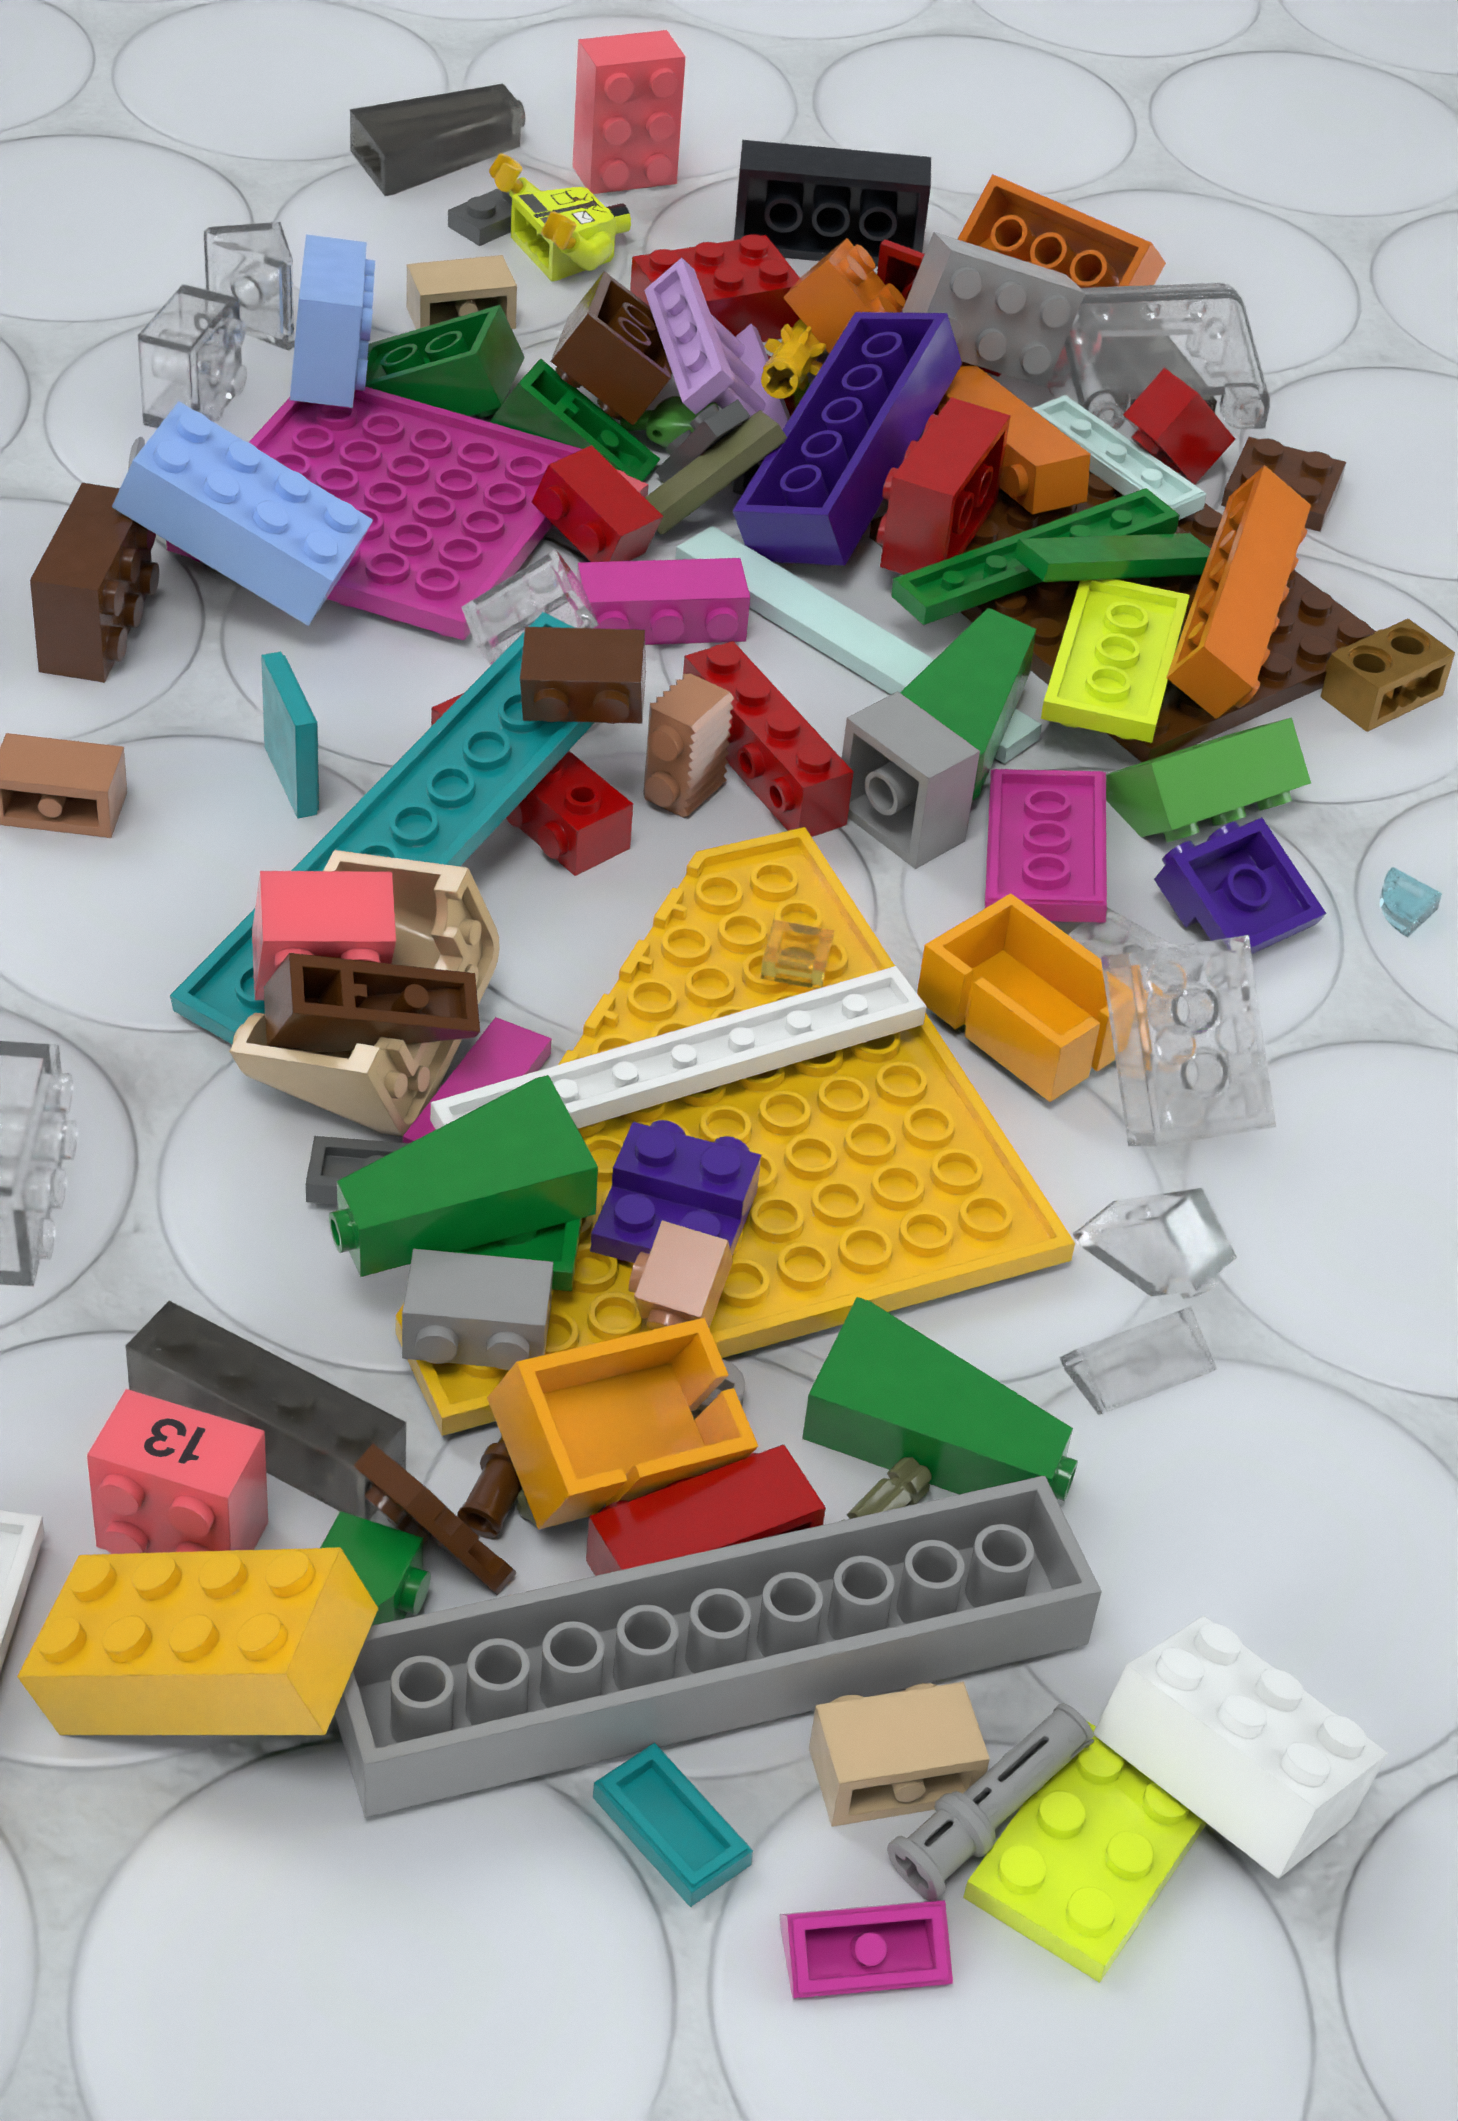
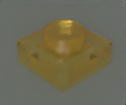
[760,919,834,989]

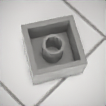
[842,691,980,869]

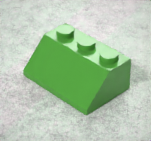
[1106,717,1311,842]

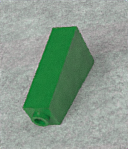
[900,608,1036,801]
[329,1075,598,1277]
[802,1297,1078,1501]

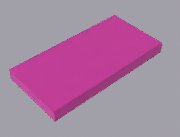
[985,769,1107,923]

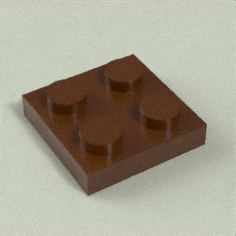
[1221,436,1346,532]

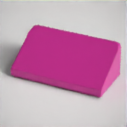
[779,1900,953,1998]

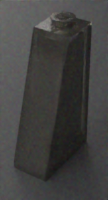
[350,84,526,196]

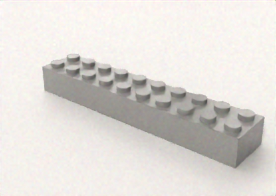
[335,1475,1102,1818]

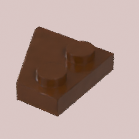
[353,1443,517,1595]

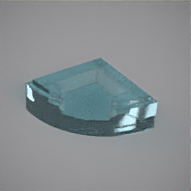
[1379,867,1442,937]

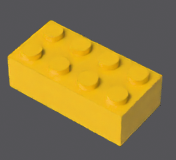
[17,1547,378,1735]

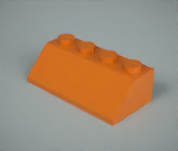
[958,174,1166,332]

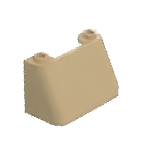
[229,850,500,1137]

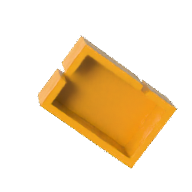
[917,893,1147,1102]
[487,1317,759,1530]

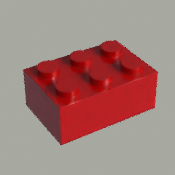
[630,235,800,342]
[877,397,1011,575]

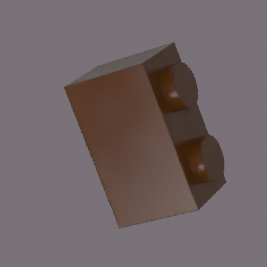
[520,627,646,724]

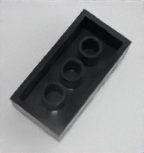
[734,140,931,266]

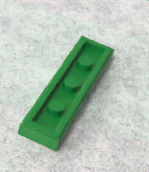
[1014,533,1211,582]

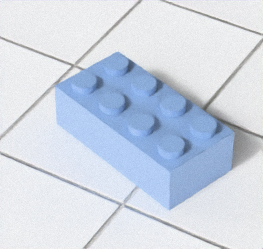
[290,234,375,408]
[112,401,373,626]

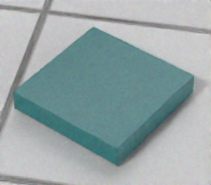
[261,651,319,819]

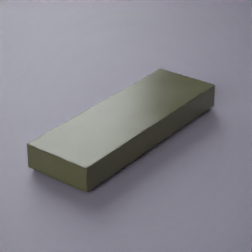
[645,410,787,535]

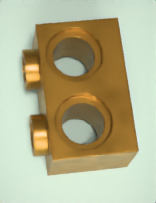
[1321,618,1455,732]

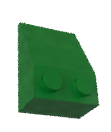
[365,305,525,418]

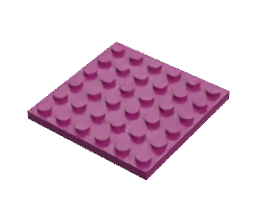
[166,387,582,640]

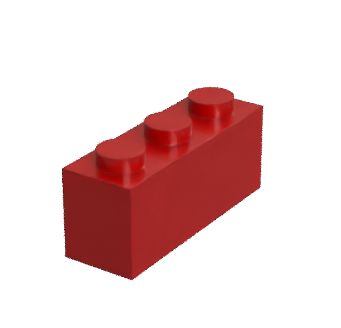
[586,1444,826,1576]

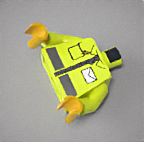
[489,153,631,282]

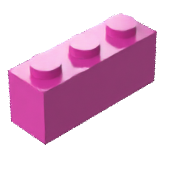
[576,558,750,645]

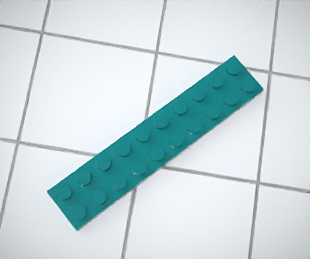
[170,612,595,1044]

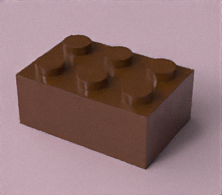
[550,271,672,425]
[30,483,159,683]

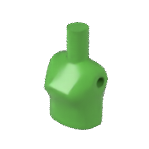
[620,396,719,448]

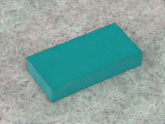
[593,1743,753,1907]

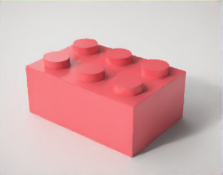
[573,30,686,194]

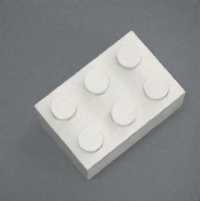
[1093,1615,1388,1879]

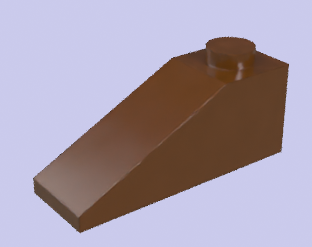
[264,953,480,1053]

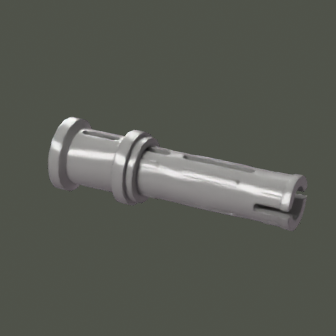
[887,1703,1094,1900]

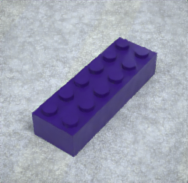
[732,312,962,566]

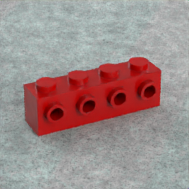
[683,641,854,837]
[431,693,633,876]

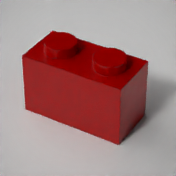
[1123,367,1235,485]
[531,445,664,562]

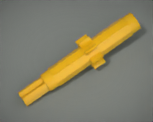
[761,319,826,399]

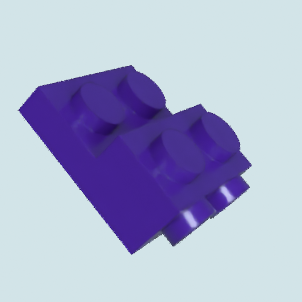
[1154,817,1327,965]
[590,1120,761,1263]

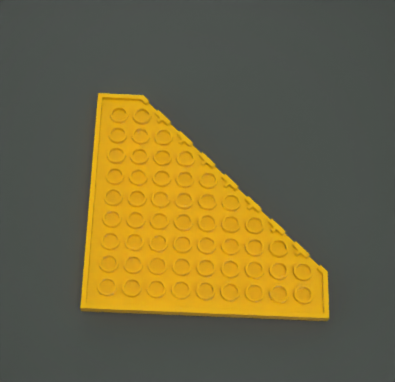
[395,827,1075,1436]

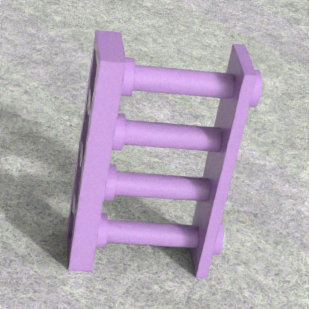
[644,258,790,430]

